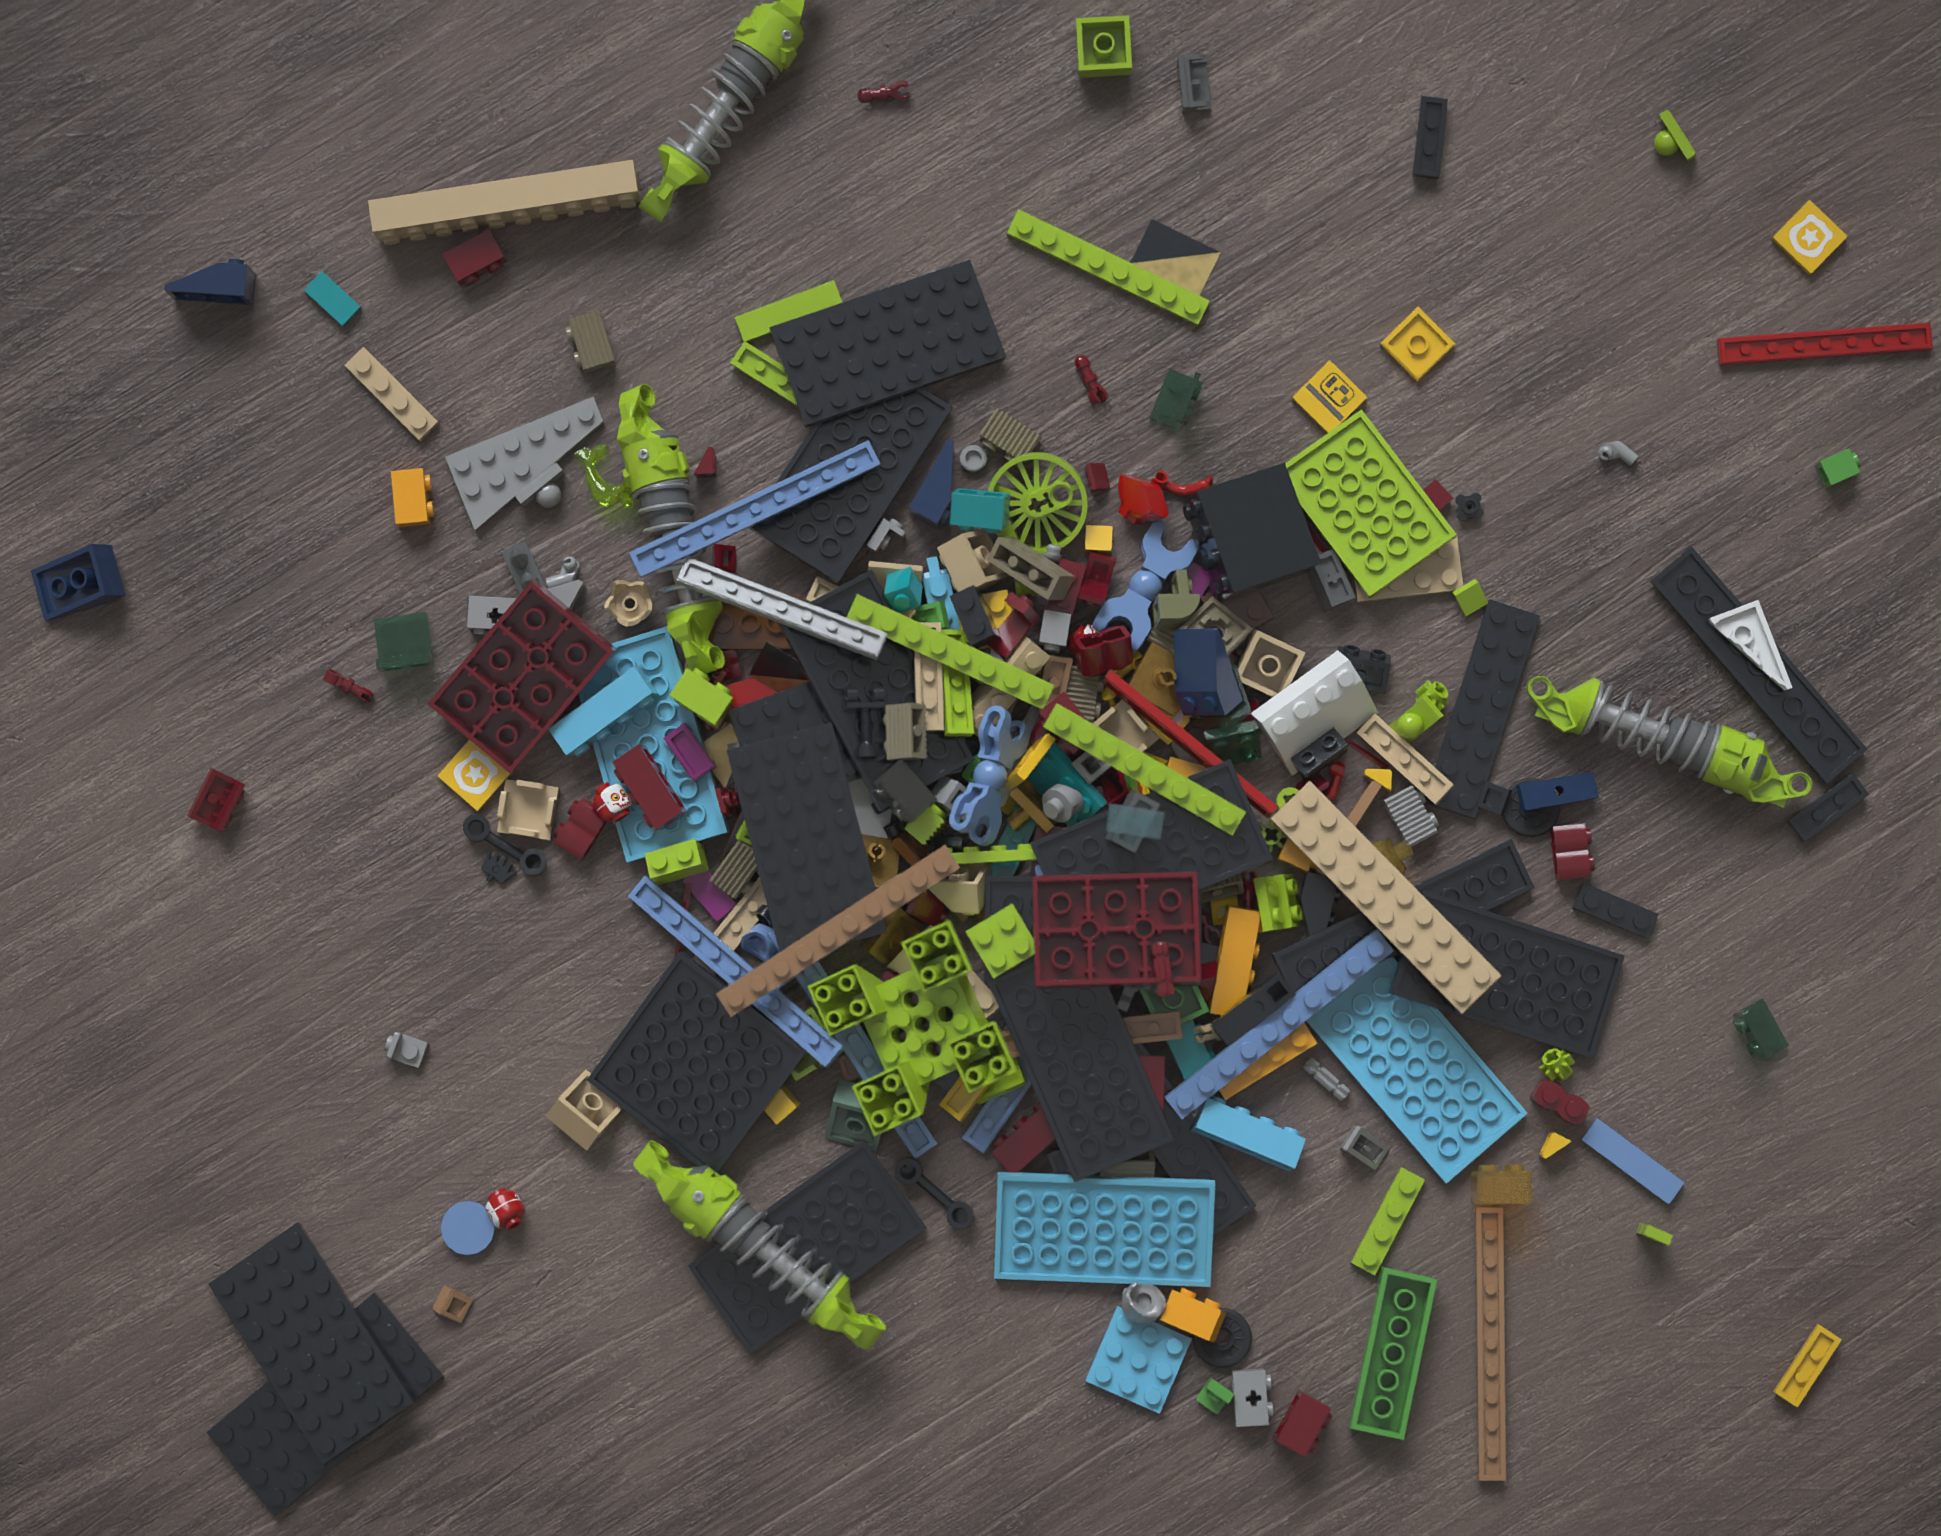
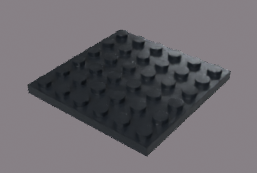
[587,951,807,1174]

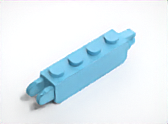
[923,556,960,630]

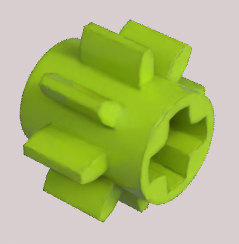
[1415,680,1449,711]
[1258,819,1288,853]
[1539,1049,1575,1081]

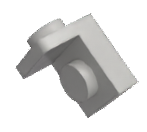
[866,518,906,554]
[384,1032,429,1068]

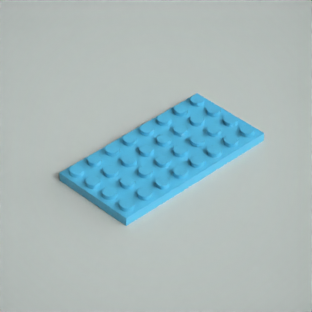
[579,626,729,863]
[1306,957,1527,1184]
[994,1172,1215,1287]

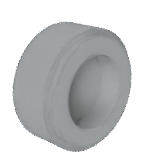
[960,445,987,473]

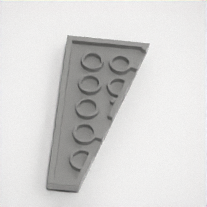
[445,397,604,531]

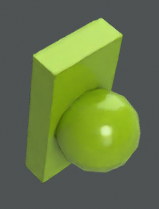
[1653,110,1696,162]
[1389,695,1444,744]

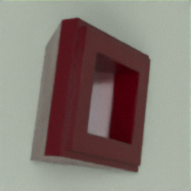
[712,544,736,573]

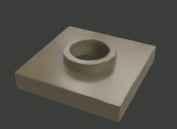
[1179,596,1253,656]

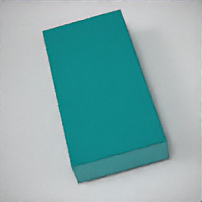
[304,271,361,327]

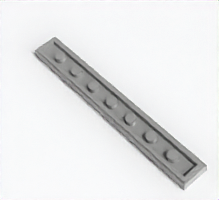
[676,557,888,660]

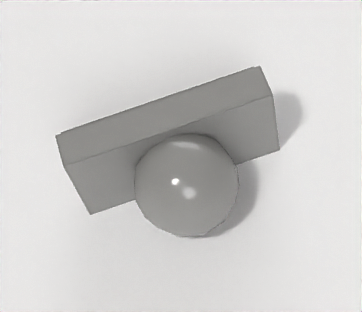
[515,463,565,508]

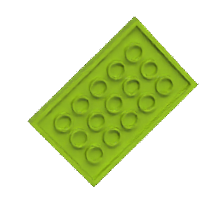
[1285,409,1457,599]

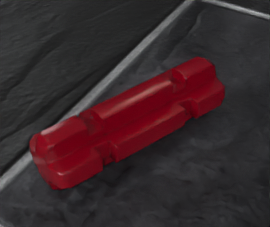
[1152,942,1174,996]

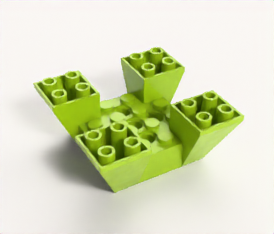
[807,920,1018,1136]

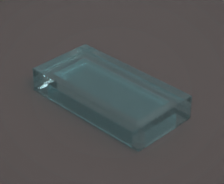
[1105,804,1165,839]

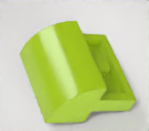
[1254,874,1303,933]

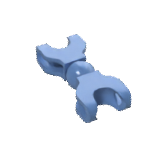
[1092,520,1199,654]
[949,706,1031,846]

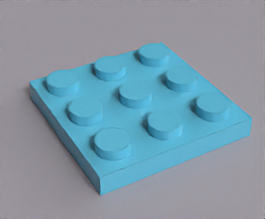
[1085,1306,1192,1414]

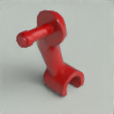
[1151,471,1213,497]
[1323,760,1346,802]

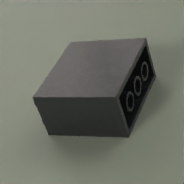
[1183,463,1321,602]

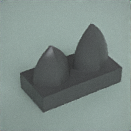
[502,541,548,594]

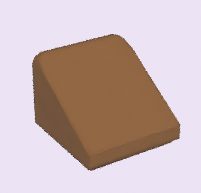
[433,1285,473,1324]

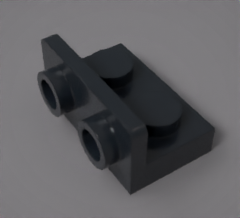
[1337,645,1391,694]
[1291,727,1349,782]

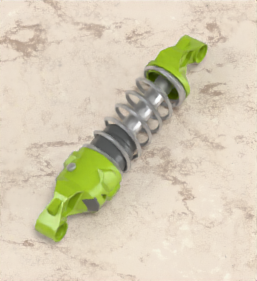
[638,0,805,222]
[617,384,725,674]
[1526,676,1812,808]
[633,1141,886,1350]

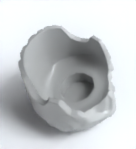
[1121,1282,1166,1324]

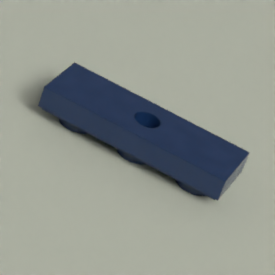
[1516,771,1599,812]

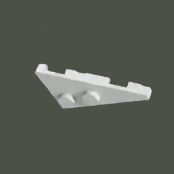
[1708,600,1792,691]

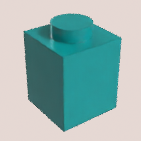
[884,567,923,613]

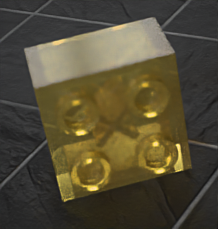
[1471,1164,1532,1204]

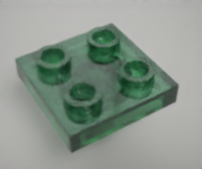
[1204,714,1262,764]

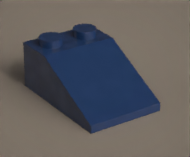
[164,259,256,305]
[909,438,954,530]
[31,544,125,621]
[1174,628,1243,716]

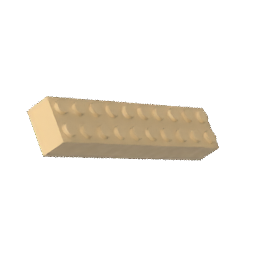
[368,160,642,245]
[1271,781,1501,1014]

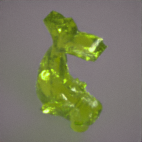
[573,444,633,508]

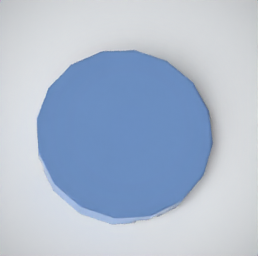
[441,1201,496,1255]

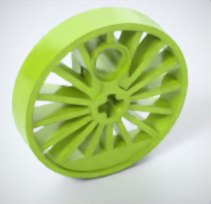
[988,452,1088,554]

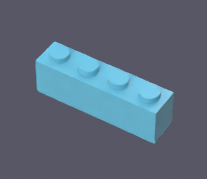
[548,666,658,757]
[1190,1096,1306,1172]

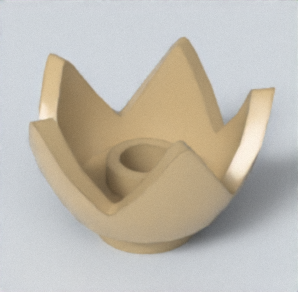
[604,580,652,626]

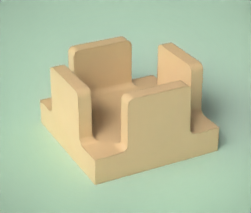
[1093,700,1160,752]
[497,779,560,841]

